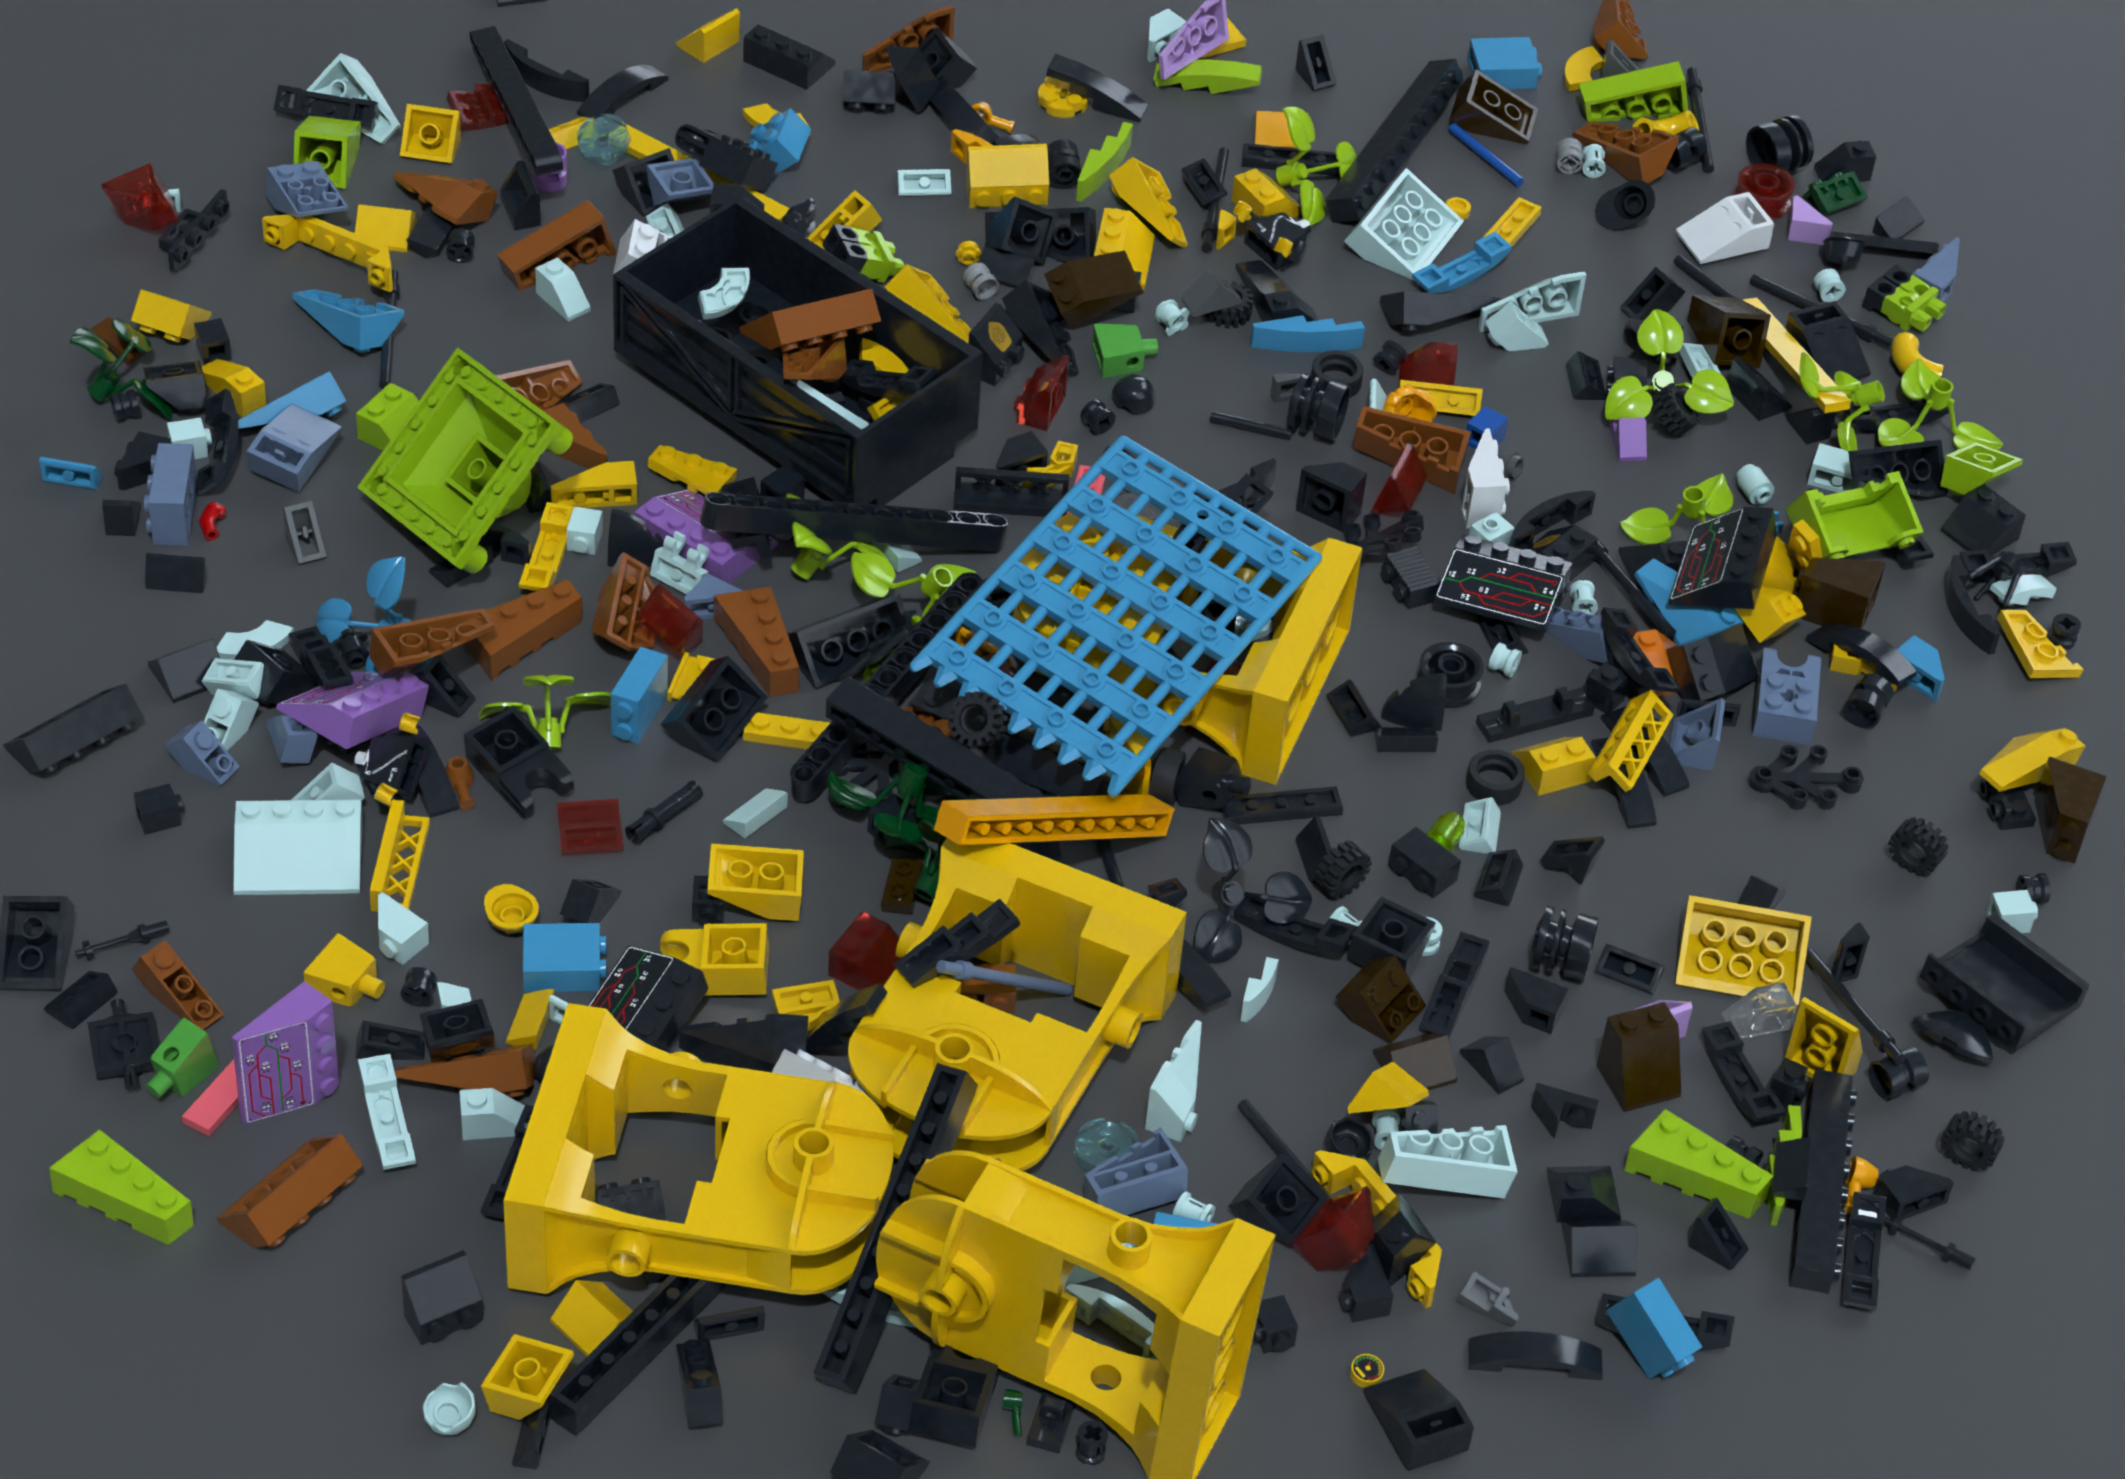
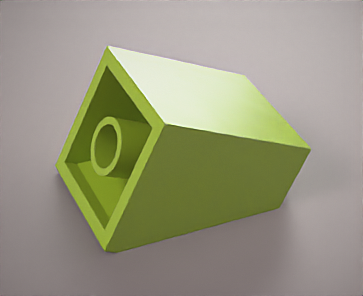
[293,116,361,189]

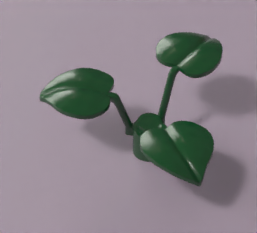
[69,318,172,422]
[828,763,940,844]
[885,819,947,902]

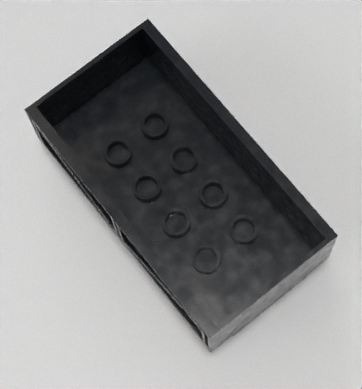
[613,195,983,505]

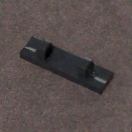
[1476,686,1595,743]
[1026,1336,1095,1454]

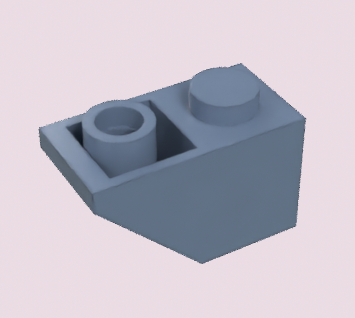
[266,715,318,764]
[164,720,240,786]

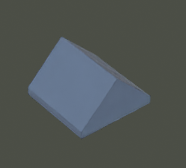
[646,158,714,206]
[1670,698,1725,771]

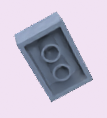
[144,443,197,546]

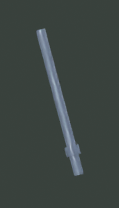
[936,960,1072,996]

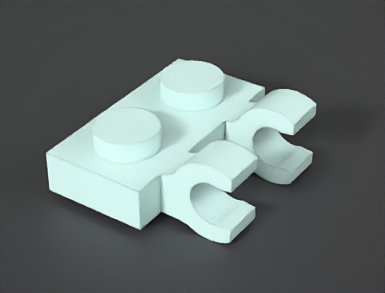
[650,531,709,594]

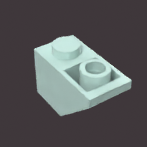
[1147,9,1186,63]
[204,689,259,751]

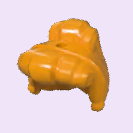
[1383,384,1437,422]

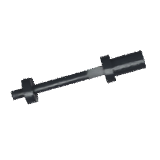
[74,920,170,960]
[1884,1216,1976,1270]

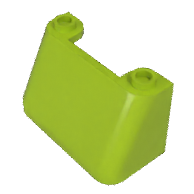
[1784,471,1924,559]

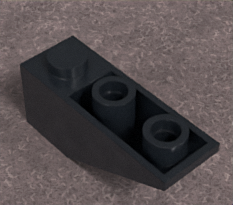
[676,1339,723,1427]

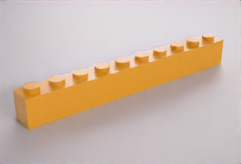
[934,794,1175,845]

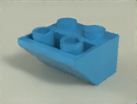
[748,108,811,172]

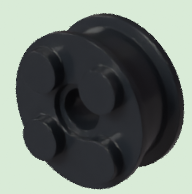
[1417,642,1484,708]

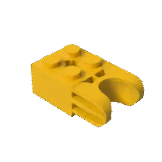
[660,923,770,996]

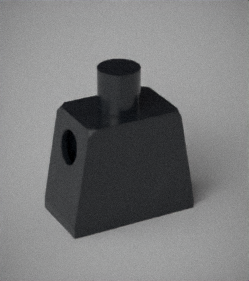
[1175,747,1251,808]

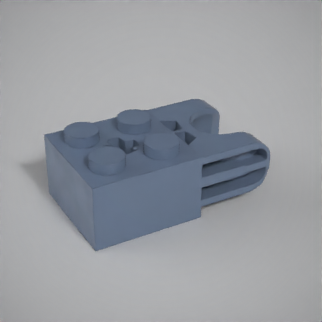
[1752,647,1821,745]

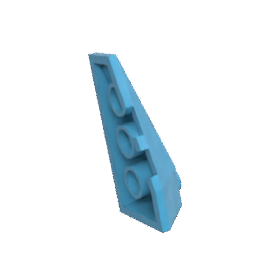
[292,289,404,353]
[238,371,346,429]
[1634,558,1745,645]

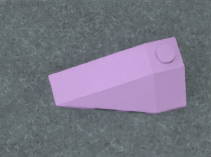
[1158,0,1229,80]

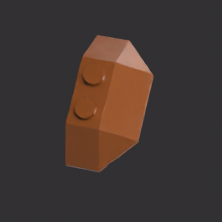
[592,552,661,651]

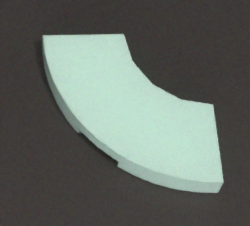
[698,268,750,320]
[216,620,294,660]

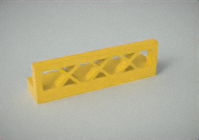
[1588,690,1673,792]
[370,799,430,912]

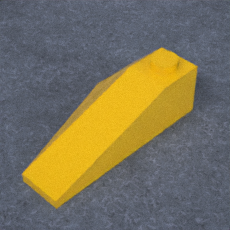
[1109,157,1188,248]
[885,264,971,343]
[1979,728,2086,792]

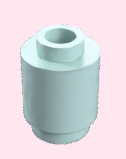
[1736,464,1774,505]

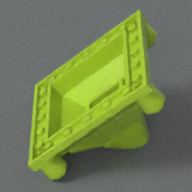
[357,347,573,574]

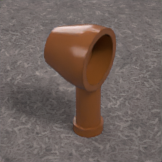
[445,756,475,811]

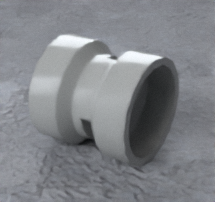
[1556,138,1583,174]
[963,262,999,300]

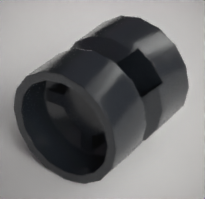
[1667,127,1707,171]
[1047,139,1082,189]
[1843,674,1894,728]
[1868,1046,1929,1099]

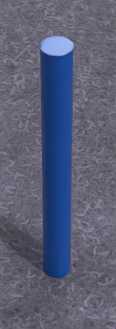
[1448,123,1524,187]

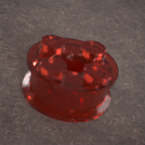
[1734,163,1795,218]

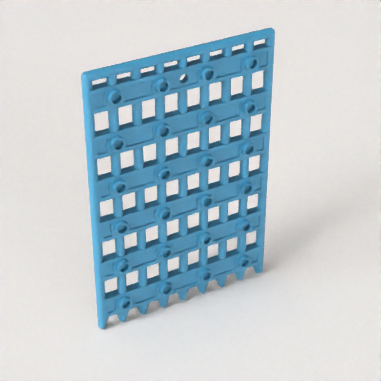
[909,436,1322,797]

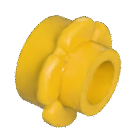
[955,241,982,265]

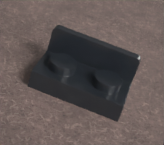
[1980,778,2036,830]
[595,1177,666,1221]

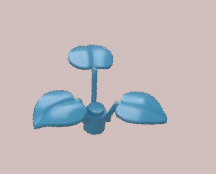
[316,556,411,672]

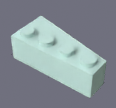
[1378,1125,1517,1199]

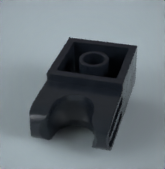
[675,124,778,192]
[464,706,574,818]
[909,1343,1001,1447]

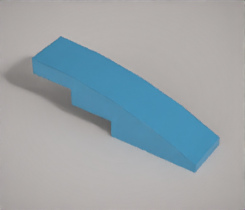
[1250,315,1365,353]

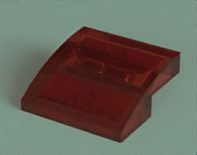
[446,84,509,130]
[557,799,623,855]

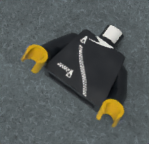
[1233,201,1311,270]
[355,713,430,807]

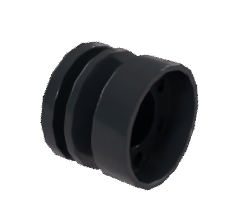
[1746,114,1814,179]
[1288,373,1351,441]
[1532,905,1599,981]

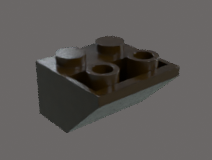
[1335,955,1427,1043]

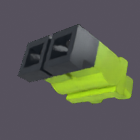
[822,224,904,283]
[1862,264,1947,332]

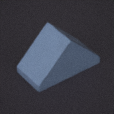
[684,574,742,622]

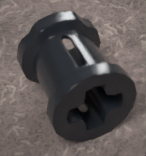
[1075,1420,1108,1465]

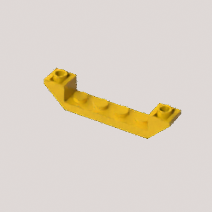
[262,214,393,292]
[1311,1150,1442,1308]

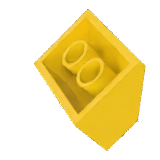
[965,144,1049,208]
[1094,207,1155,290]

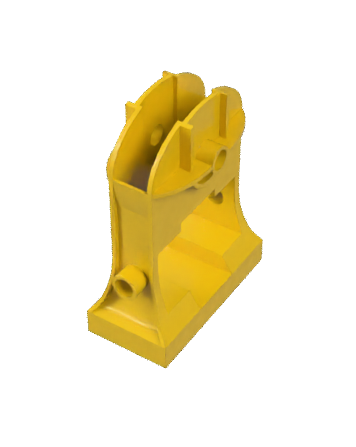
[1012,513,1363,785]
[848,838,1187,1171]
[503,1003,894,1295]
[874,1150,1276,1479]

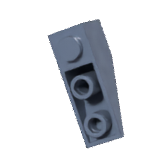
[1913,237,1960,302]
[1545,607,1612,663]

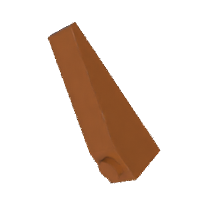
[1593,0,1649,59]
[862,5,955,72]
[1572,122,1679,184]
[393,171,498,225]
[782,337,847,382]
[497,360,583,410]
[370,608,495,675]
[395,1043,534,1097]

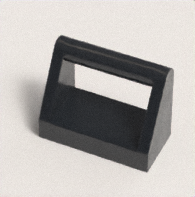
[500,161,541,231]

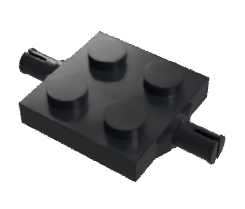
[87,999,159,1090]

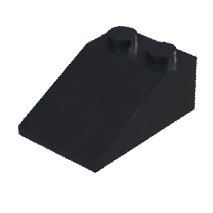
[1667,623,1758,701]
[0,896,75,991]

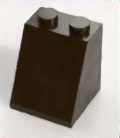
[1687,295,1771,367]
[1794,558,1886,629]
[2034,756,2107,864]
[1596,1002,1681,1112]

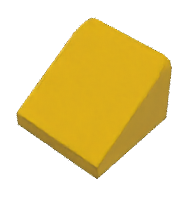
[1216,210,1237,250]

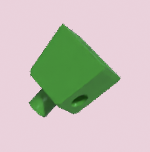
[1092,324,1158,379]
[145,1018,219,1099]

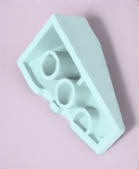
[306,53,401,144]
[1478,271,1587,332]
[1145,1020,1202,1142]

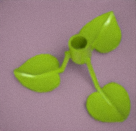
[1276,107,1357,226]
[1605,309,1734,420]
[1799,352,1885,452]
[1877,359,2003,450]
[1620,473,1733,545]
[785,493,890,580]
[851,552,976,625]
[479,674,611,750]

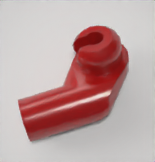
[198,502,226,541]

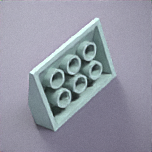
[1344,168,1464,281]
[234,800,363,895]

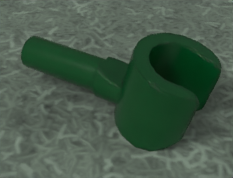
[1002,1389,1023,1437]

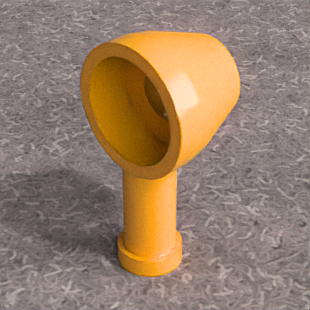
[971,102,1015,134]
[1844,1156,1879,1214]

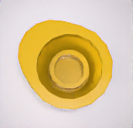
[484,884,539,935]

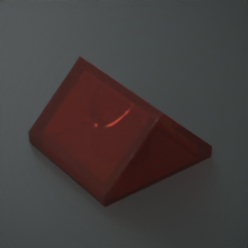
[1370,442,1428,514]
[635,583,703,655]

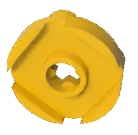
[1037,77,1089,118]

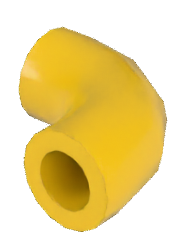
[1632,110,1699,135]
[1891,332,1944,377]

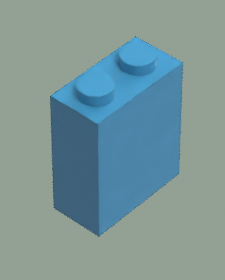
[1467,37,1542,89]
[611,647,668,744]
[523,923,606,992]
[1606,1278,1702,1379]

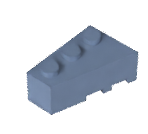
[1084,1127,1188,1215]

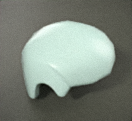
[423,1382,476,1435]

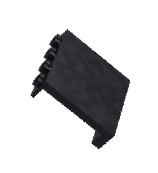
[1919,913,2090,1050]

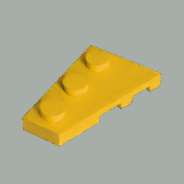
[648,445,738,494]
[1788,519,1823,573]
[1997,610,2084,678]

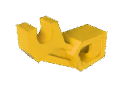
[1022,441,1078,488]
[1830,644,1897,692]

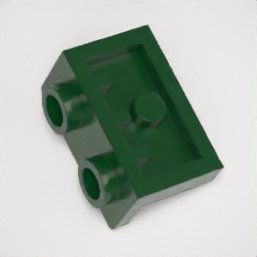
[1802,171,1868,216]

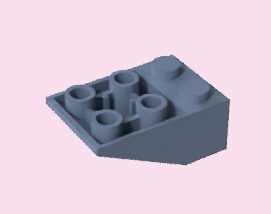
[265,161,348,217]
[247,404,342,492]

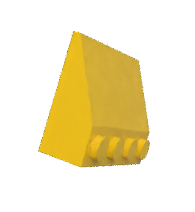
[1675,895,1812,1007]

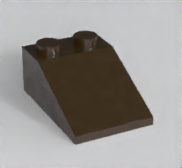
[1450,69,1538,145]
[1044,250,1144,330]

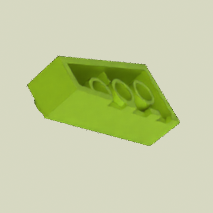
[1579,61,1688,122]
[1624,1109,1773,1219]
[49,1130,194,1245]

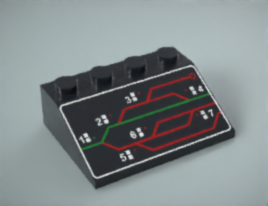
[1668,507,1777,609]
[1434,535,1572,632]
[587,945,709,1052]

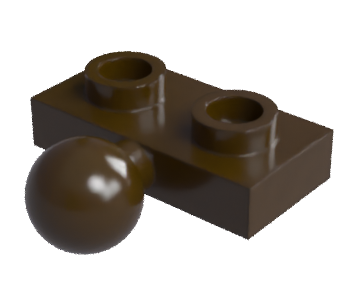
[881,858,923,914]

